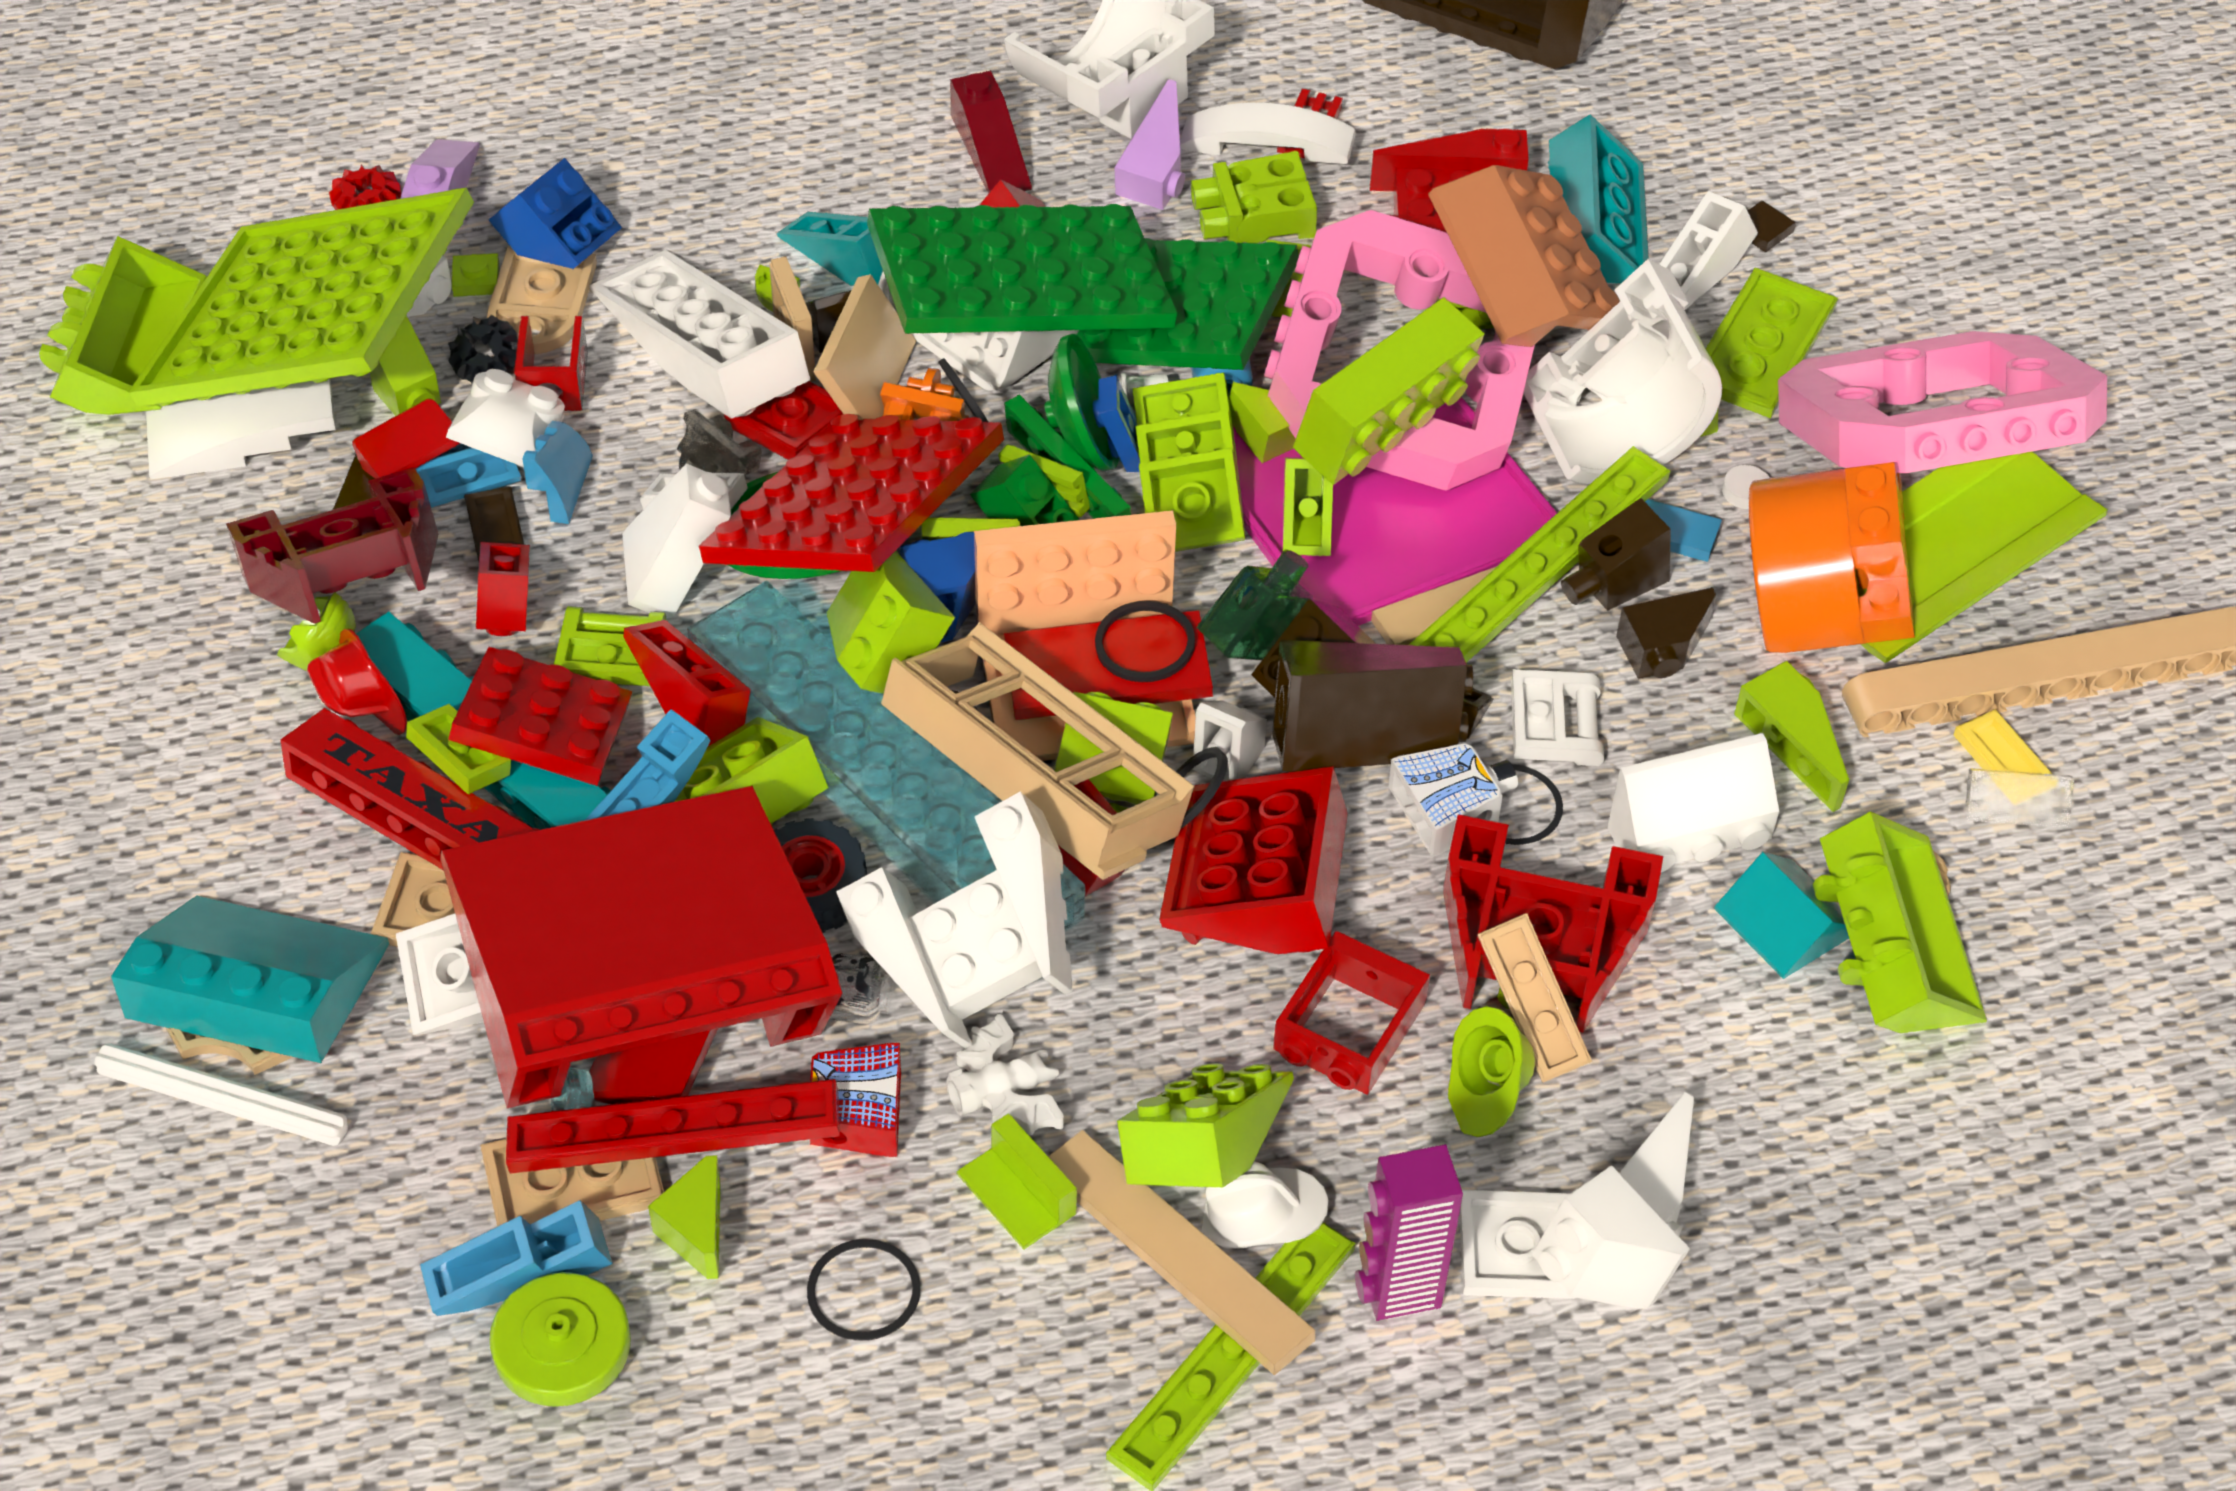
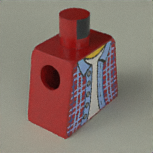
[778,1043,902,1157]

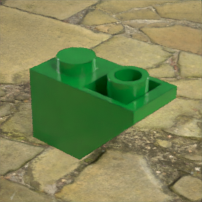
[970,454,1079,526]

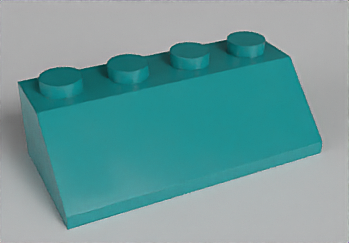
[1548,114,1649,284]

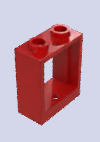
[1273,931,1430,1095]

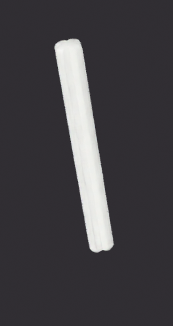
[94,1043,349,1146]

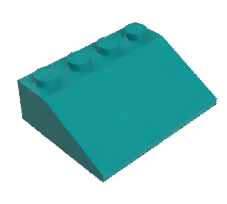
[111,895,389,1063]

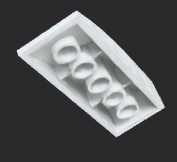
[589,250,810,419]

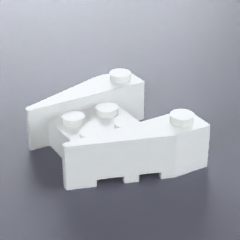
[836,791,1073,1049]

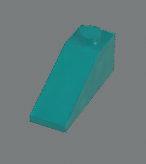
[776,211,883,286]

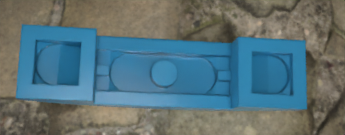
[584,709,711,821]

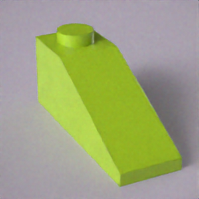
[1734,661,1849,812]

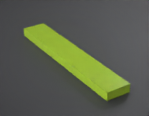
[1106,1222,1356,1491]

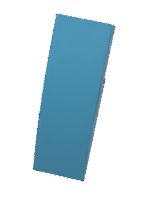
[420,1200,613,1316]

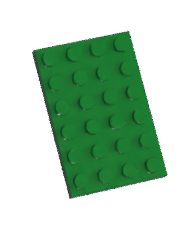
[867,204,1177,334]

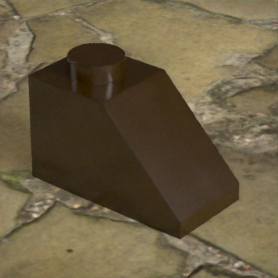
[1616,587,1716,679]

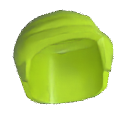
[277,592,356,671]

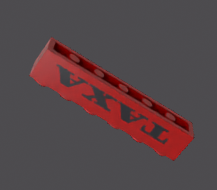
[280,708,540,871]

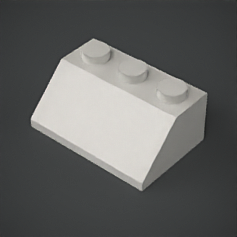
[1607,733,1779,872]

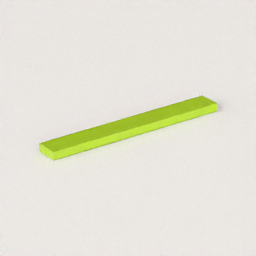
[1409,446,1670,663]

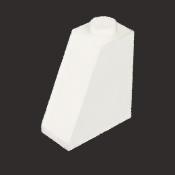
[622,464,731,618]

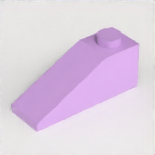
[1115,79,1185,210]
[401,139,480,198]

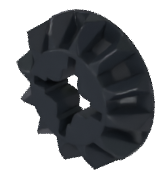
[448,314,518,384]

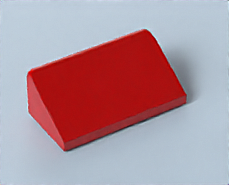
[352,398,461,479]

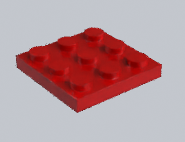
[448,646,633,786]

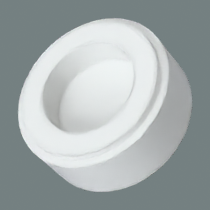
[1722,465,1770,509]

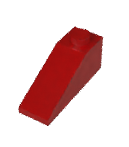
[623,620,751,746]

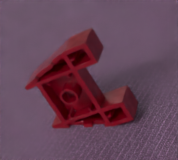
[226,467,439,624]

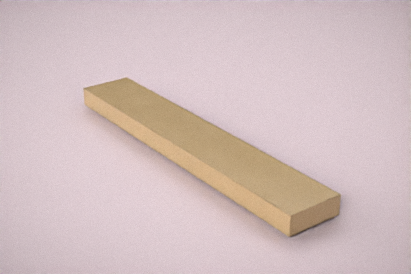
[1048,1130,1315,1376]

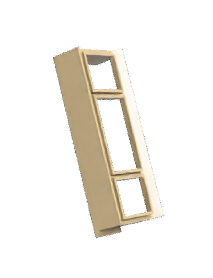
[881,622,1194,880]

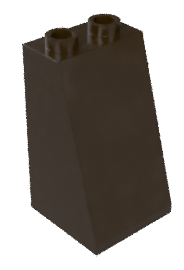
[1272,640,1474,772]

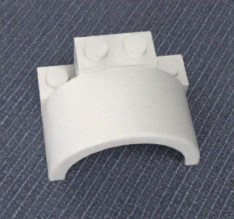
[1004,0,1215,139]
[1523,259,1722,484]

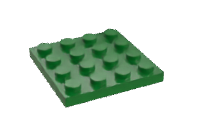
[1077,238,1299,370]

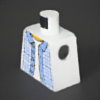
[1388,743,1518,857]

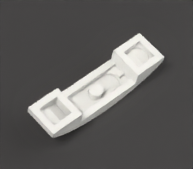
[1180,102,1356,164]

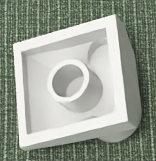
[446,369,565,467]

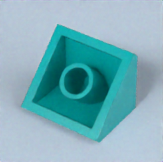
[1714,852,1849,979]

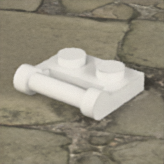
[1511,669,1604,766]

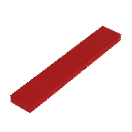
[506,1079,840,1174]

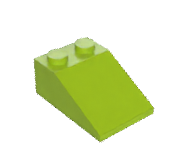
[827,551,955,694]

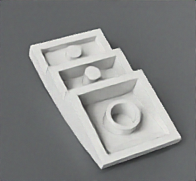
[146,378,336,479]

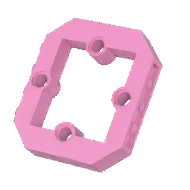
[1264,210,1535,491]
[1778,331,2107,473]

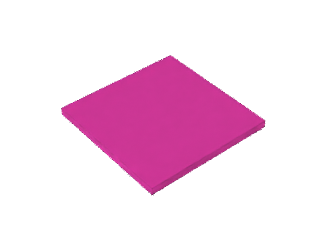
[1233,396,1557,626]

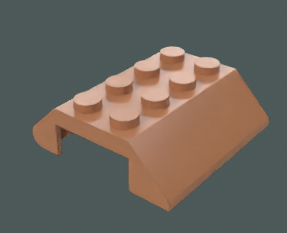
[1428,165,1620,347]

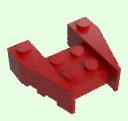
[1369,128,1529,233]
[1443,814,1664,1033]

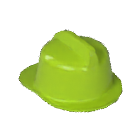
[1448,1006,1535,1137]

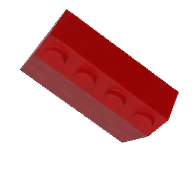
[1159,766,1348,955]

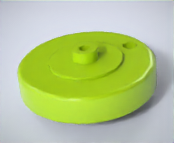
[489,1272,631,1406]

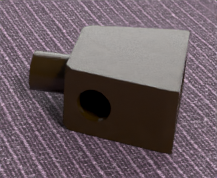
[1561,498,1671,611]

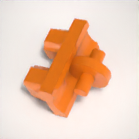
[880,367,969,421]

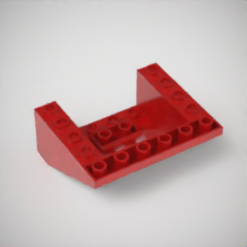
[441,786,842,1109]

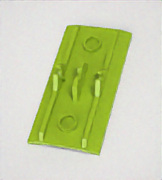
[1855,451,2108,663]

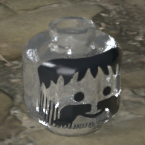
[829,953,894,1024]

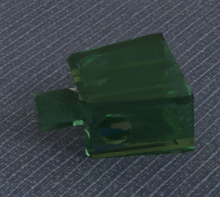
[1196,549,1313,660]

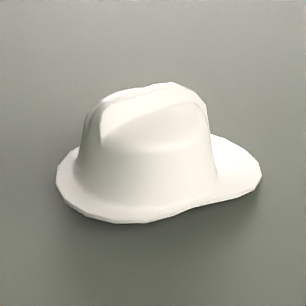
[1201,1161,1329,1249]

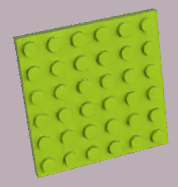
[128,187,474,407]

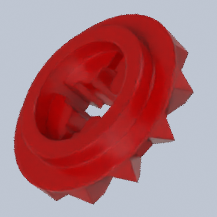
[329,164,401,210]

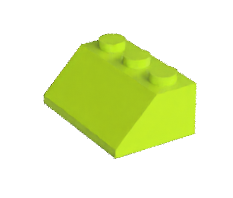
[674,717,829,826]

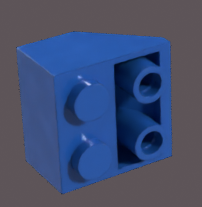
[488,158,623,269]
[899,532,976,643]

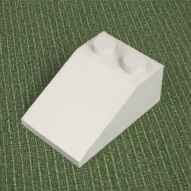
[396,914,484,1036]

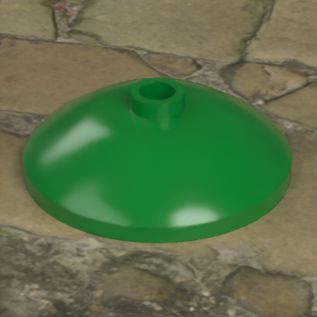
[1044,334,1119,472]

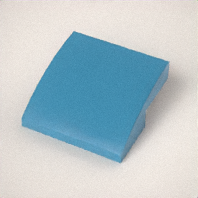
[416,421,521,508]

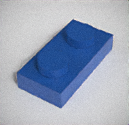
[1093,375,1140,472]

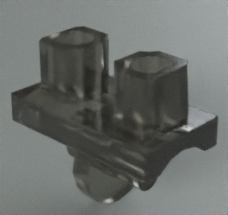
[677,409,762,478]

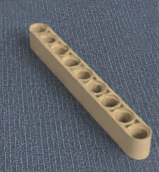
[1842,606,2236,737]

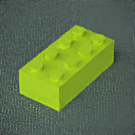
[1293,297,1485,485]

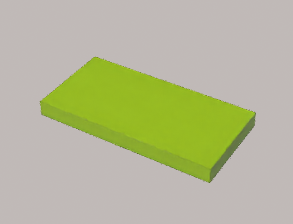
[1706,268,1838,418]

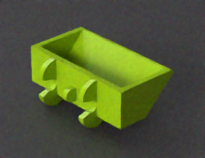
[39,236,207,415]
[1813,811,1987,1034]

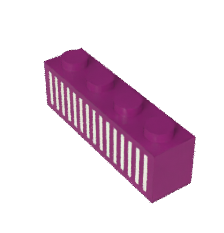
[1355,1144,1463,1321]

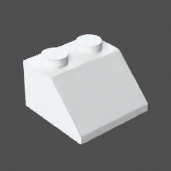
[1532,1165,1690,1309]

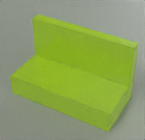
[956,1113,1077,1250]

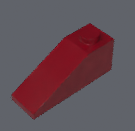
[950,71,1032,194]

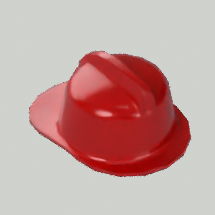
[307,628,407,735]

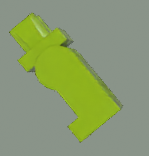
[1191,151,1317,243]

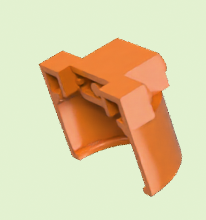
[1749,462,1915,653]

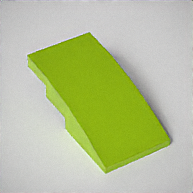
[1132,372,1246,552]

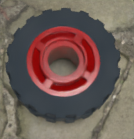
[774,818,868,933]

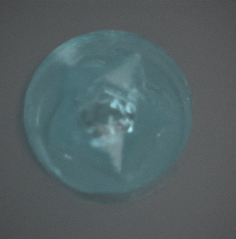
[551,1067,594,1111]

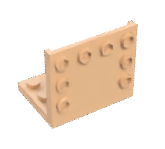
[974,510,1196,761]

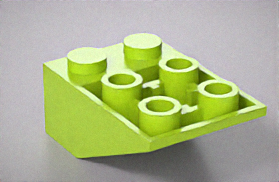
[1117,1063,1294,1188]

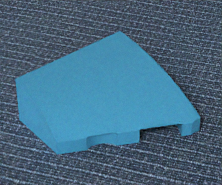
[522,421,593,524]

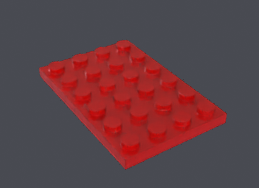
[699,414,1005,572]

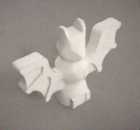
[946,1014,1064,1135]

